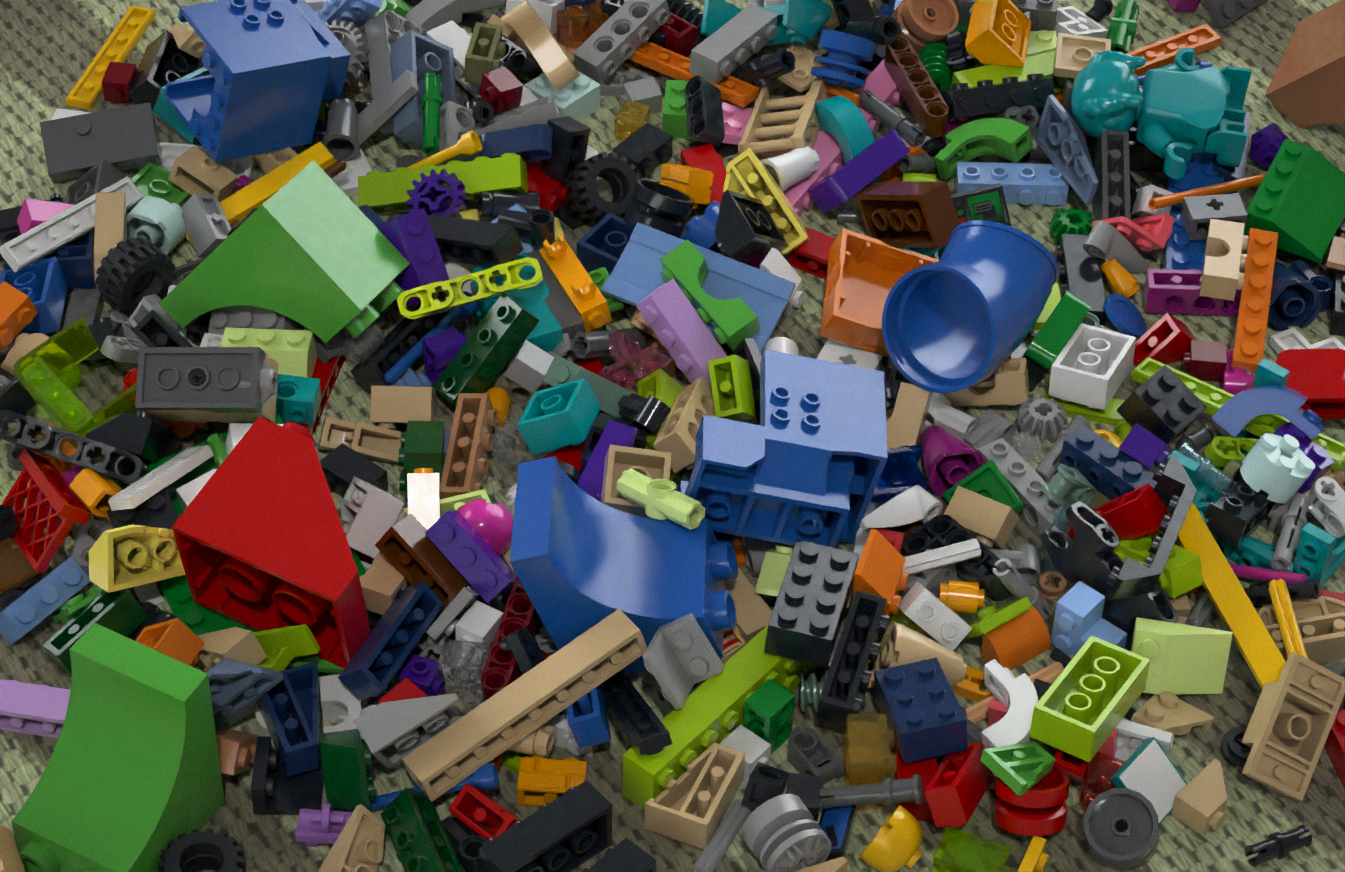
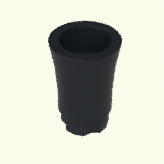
[845,15,901,47]
[477,191,540,222]

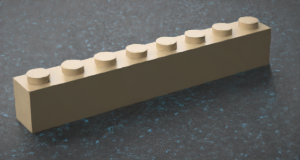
[402,609,647,802]

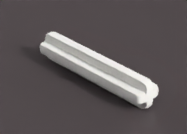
[904,539,981,575]

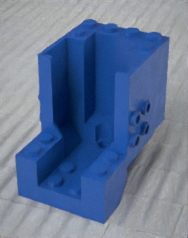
[164,0,351,162]
[677,349,888,548]

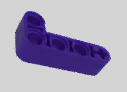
[808,128,910,214]

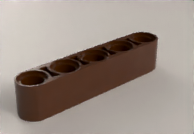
[884,36,949,138]

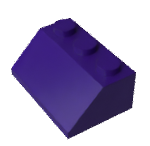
[375,208,449,310]

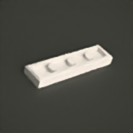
[108,445,214,511]

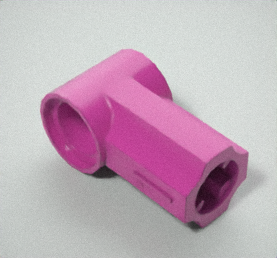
[1221,348,1254,395]

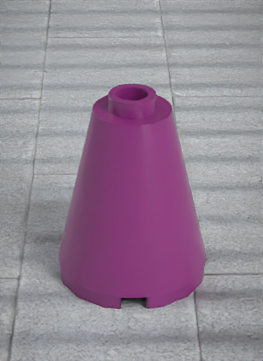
[920,425,986,500]

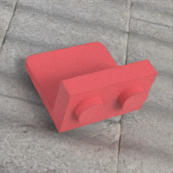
[1091,213,1175,252]

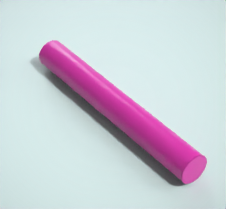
[1229,563,1308,583]

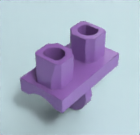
[295,803,353,847]

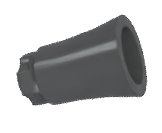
[322,98,360,160]

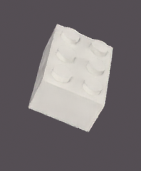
[1049,323,1136,410]

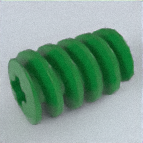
[918,43,951,94]

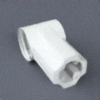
[924,392,977,438]

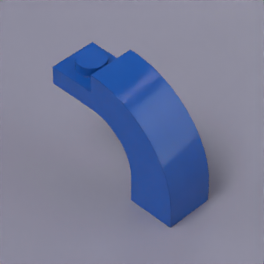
[1211,384,1324,440]

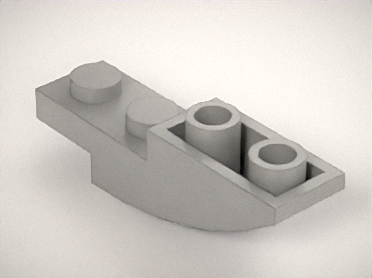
[404,0,505,31]

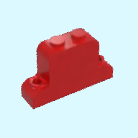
[1248,348,1345,420]

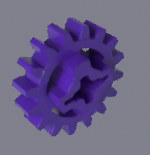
[406,169,468,218]

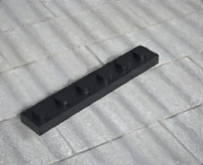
[603,672,672,755]

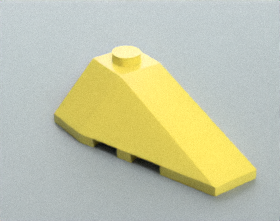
[89,524,186,593]

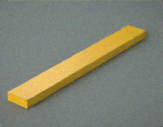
[1168,501,1286,690]

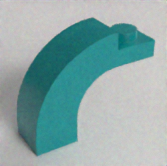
[815,95,879,185]

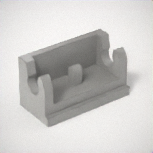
[181,193,232,257]

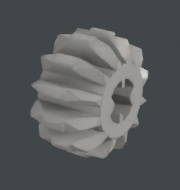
[1016,395,1068,445]

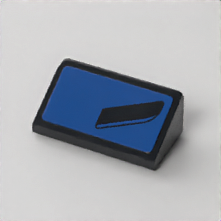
[819,805,858,862]

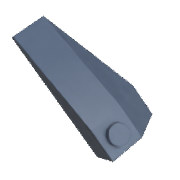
[1034,95,1098,206]

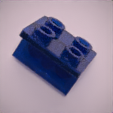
[871,445,929,503]

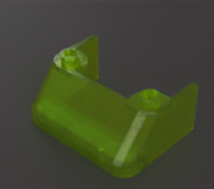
[13,316,138,437]

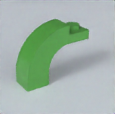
[934,118,1034,180]

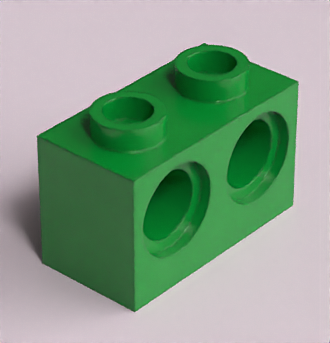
[743,678,795,755]

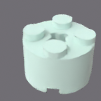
[126,196,186,256]
[1240,433,1315,503]

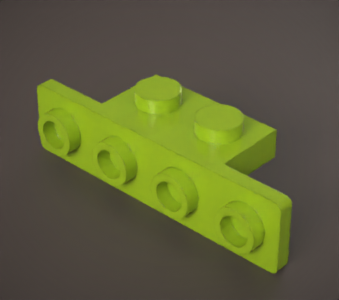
[253,624,321,672]

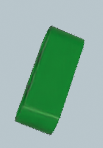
[1024,290,1092,371]

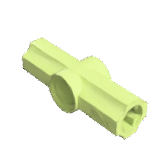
[616,469,706,530]

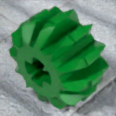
[1049,206,1097,245]

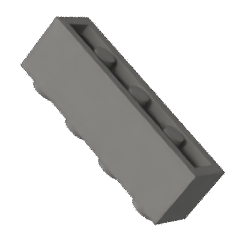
[690,3,778,84]

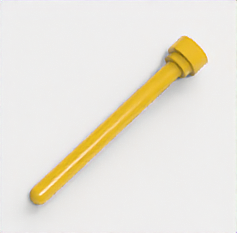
[406,130,482,169]

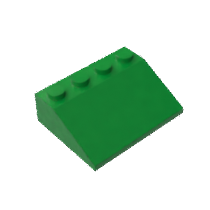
[1244,138,1345,263]

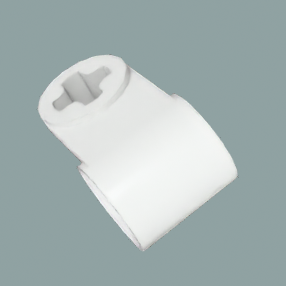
[1305,477,1345,538]

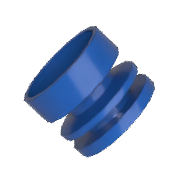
[810,29,876,89]

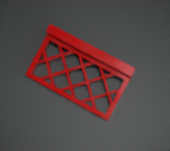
[1,448,91,573]

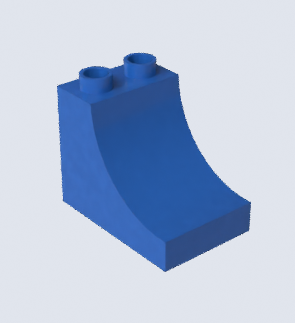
[509,456,738,677]

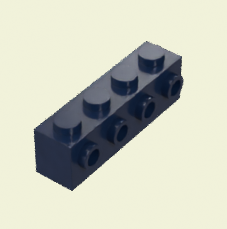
[1060,425,1169,507]
[338,581,444,701]

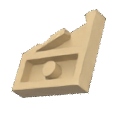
[1131,692,1215,736]

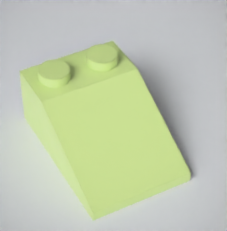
[1131,617,1233,695]

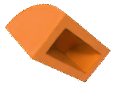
[981,606,1050,671]

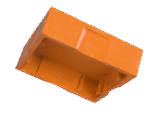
[820,228,939,358]

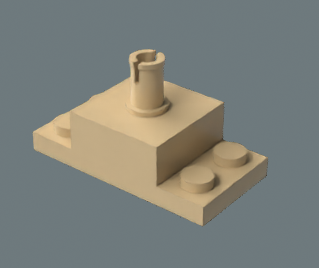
[1241,653,1345,801]

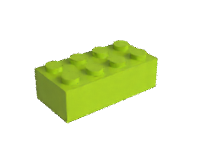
[1029,635,1150,762]

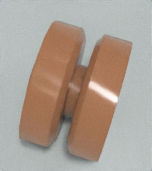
[892,0,959,53]

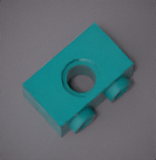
[276,374,321,425]

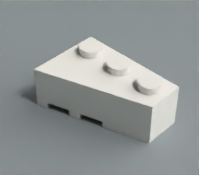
[340,476,405,558]

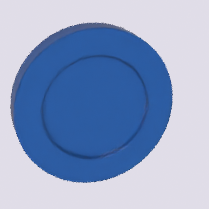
[1104,293,1146,339]

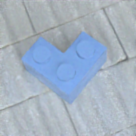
[1051,581,1128,657]

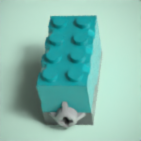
[470,250,584,368]

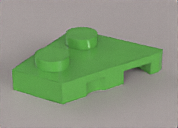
[980,741,1055,796]

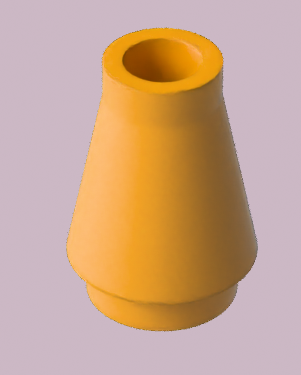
[1100,257,1140,298]

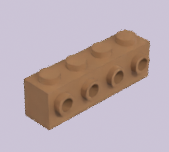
[440,393,498,499]

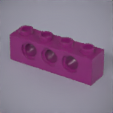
[1143,269,1243,316]

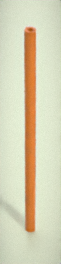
[1148,173,1266,210]

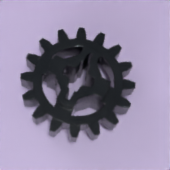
[946,29,980,74]

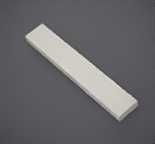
[0,176,144,273]

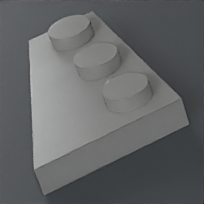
[426,586,482,641]

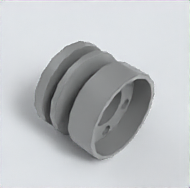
[742,794,832,872]

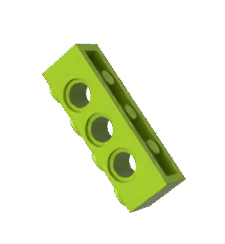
[1113,534,1203,599]

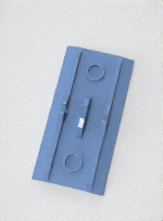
[600,222,796,353]

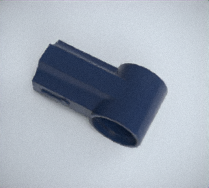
[1288,259,1333,313]

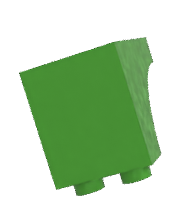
[158,160,410,343]
[11,623,225,872]

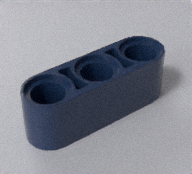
[477,124,553,163]

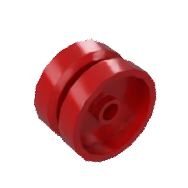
[993,767,1070,836]

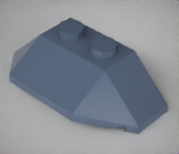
[206,658,284,729]

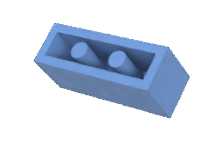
[0,556,90,644]

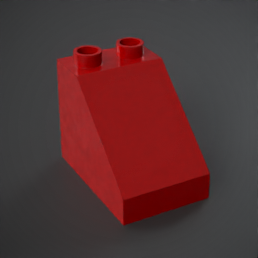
[172,417,371,669]

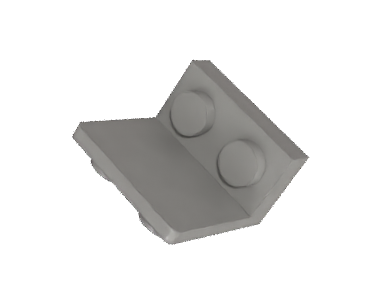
[643,613,725,710]

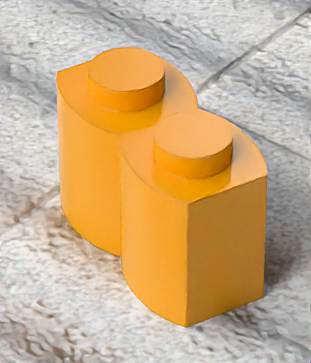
[69,468,123,520]

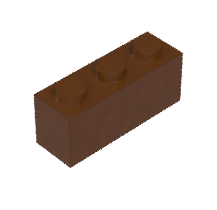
[375,513,471,615]

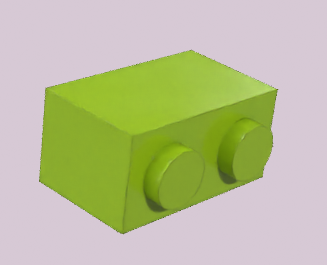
[708,355,757,422]

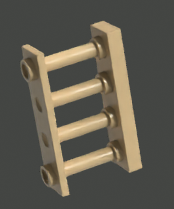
[738,80,828,155]

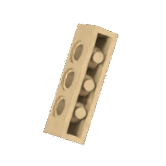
[653,377,716,473]

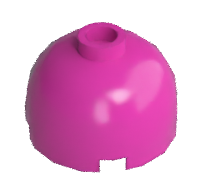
[457,499,513,557]

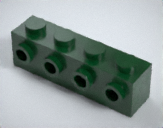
[433,292,540,407]
[381,788,463,872]

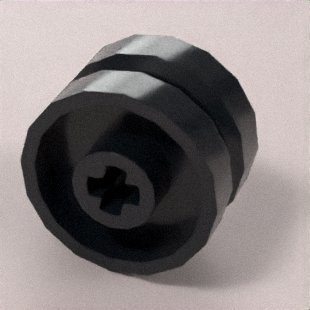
[623,179,695,238]

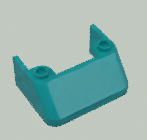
[701,0,831,46]

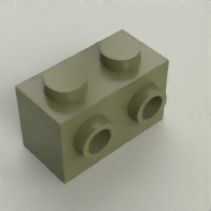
[465,22,506,84]

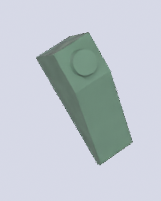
[543,355,635,421]

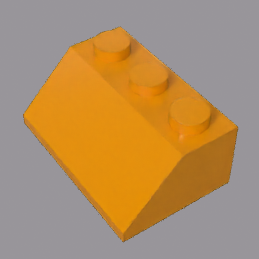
[965,0,1032,67]

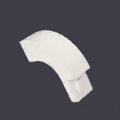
[981,659,1038,749]

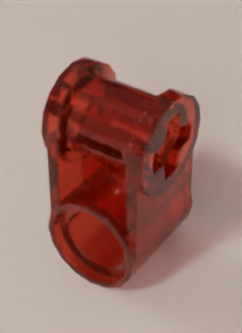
[1079,751,1126,813]

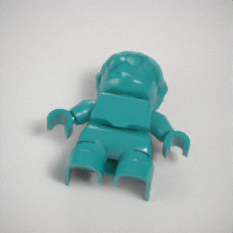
[1071,48,1252,180]

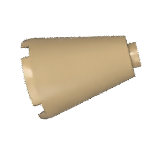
[874,621,967,687]

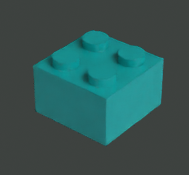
[517,378,601,455]

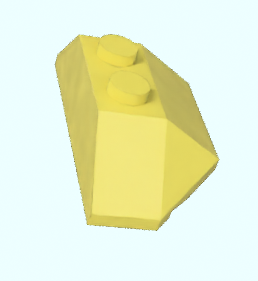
[723,148,809,255]

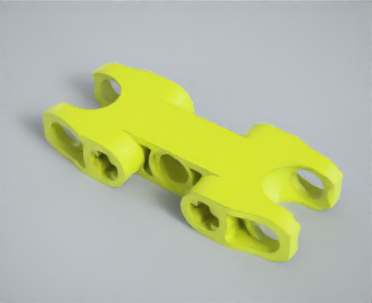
[397,257,543,320]

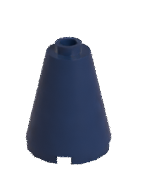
[1268,261,1321,331]

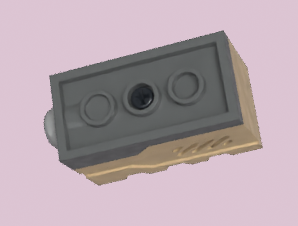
[135,347,278,423]

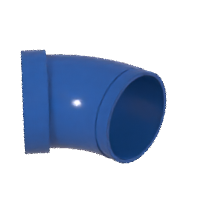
[882,220,1059,393]

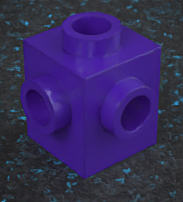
[1250,123,1289,171]
[397,654,446,696]

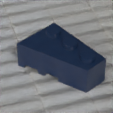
[256,661,319,777]

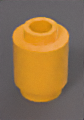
[485,387,511,430]
[938,580,985,614]

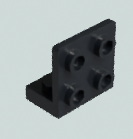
[251,736,324,815]

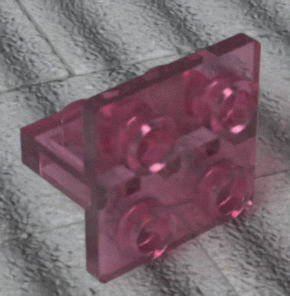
[599,330,670,388]

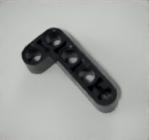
[902,514,1012,601]

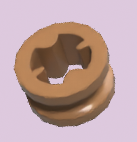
[1038,571,1067,601]

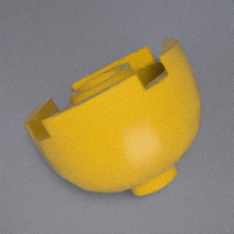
[859,805,923,872]

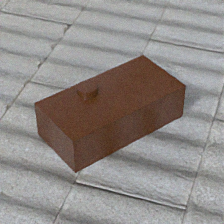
[855,181,960,248]

